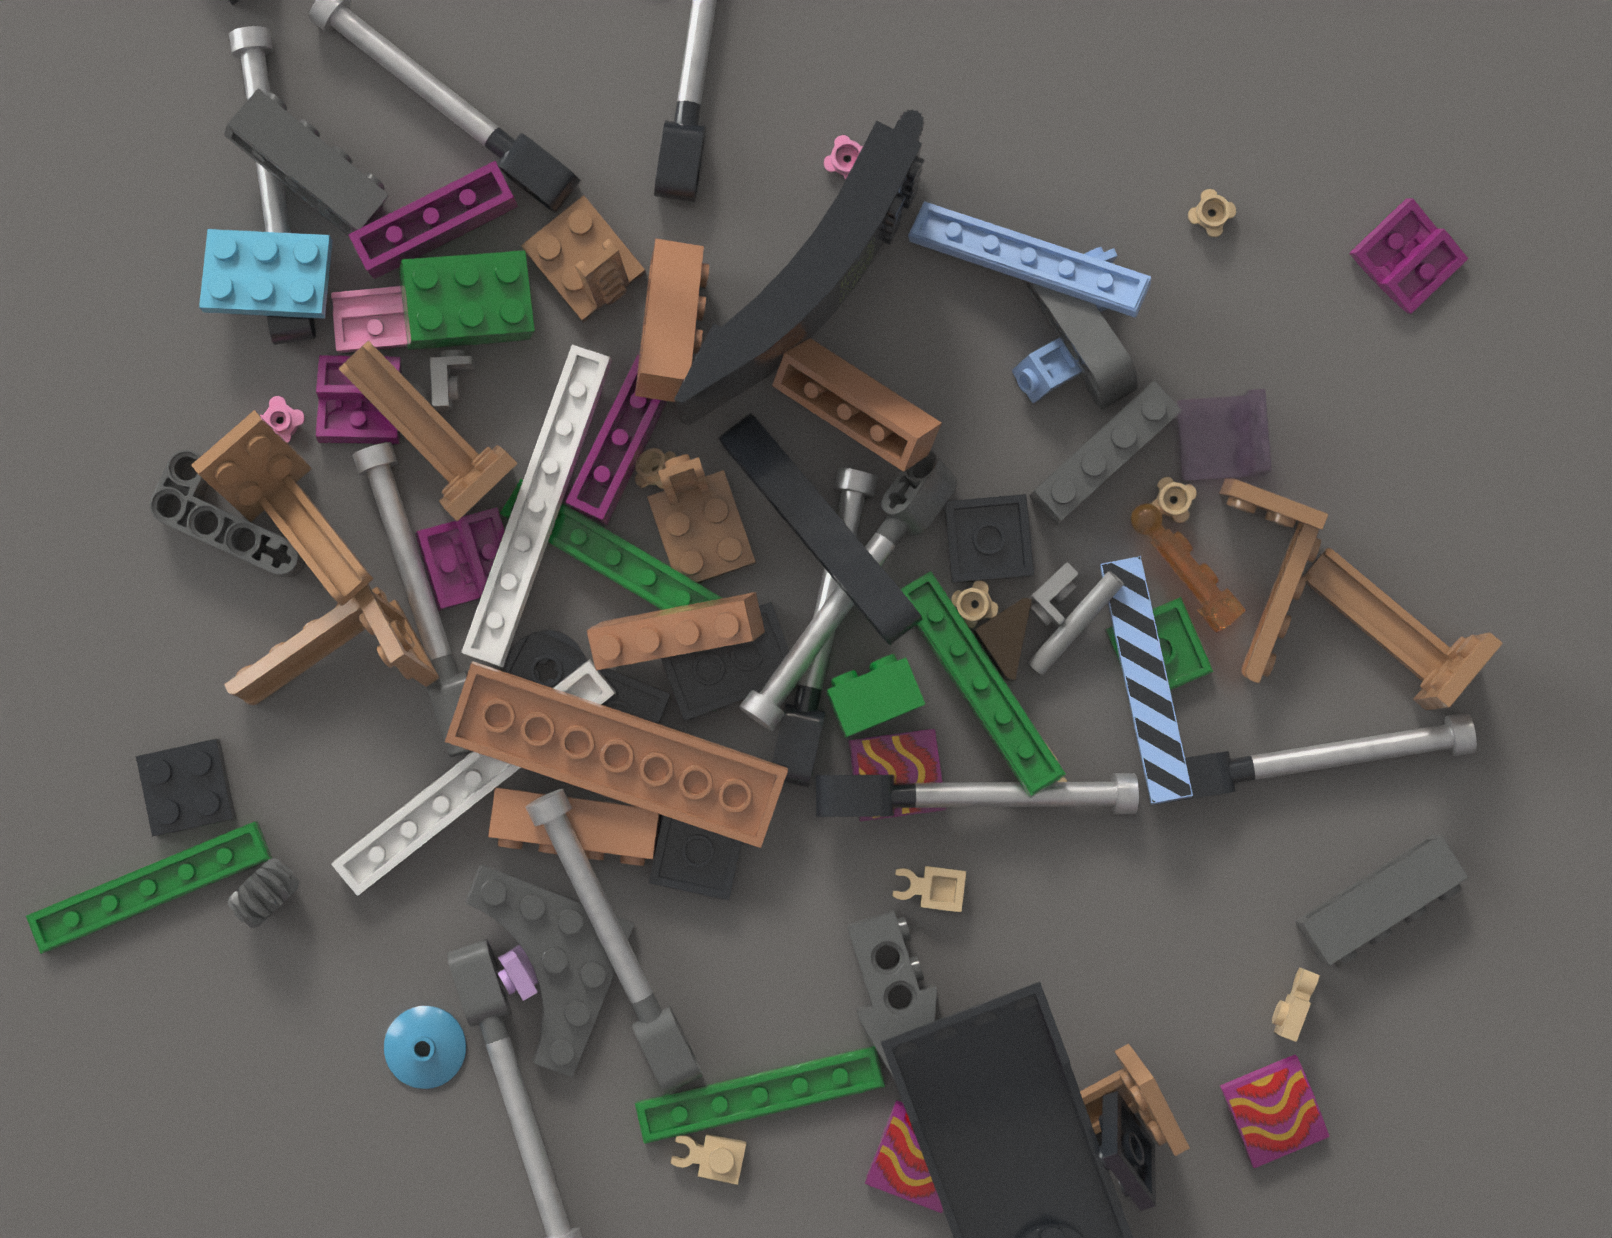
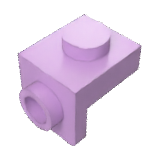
[498,945,538,1001]

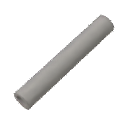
[1028,571,1124,675]

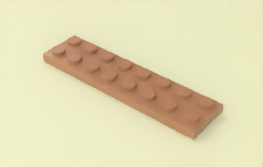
[445,661,788,848]

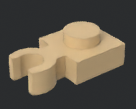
[892,866,966,912]
[1272,967,1320,1042]
[671,1133,747,1185]

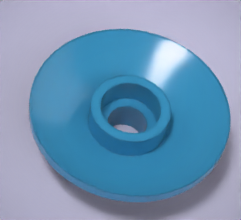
[384,1006,467,1089]

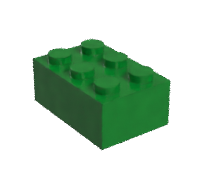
[399,250,535,350]
[826,654,925,738]

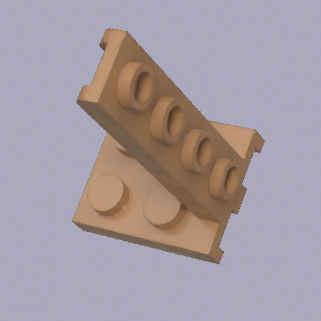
[521,195,646,323]
[338,340,518,521]
[192,410,374,606]
[647,454,756,583]
[1219,478,1329,683]
[1303,548,1503,710]
[224,584,439,705]
[1080,1043,1190,1156]

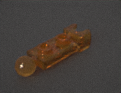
[1130,503,1246,633]

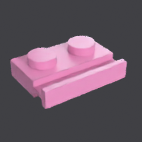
[331,286,407,353]

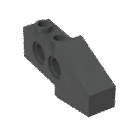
[847,910,937,1078]

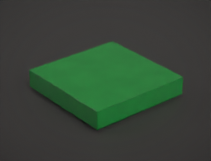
[1105,597,1214,690]

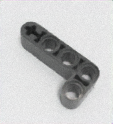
[1022,280,1138,410]
[149,450,305,578]

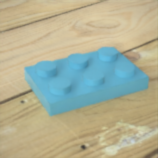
[199,229,333,319]

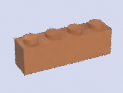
[635,239,709,402]
[772,338,942,472]
[587,592,765,670]
[488,788,661,866]

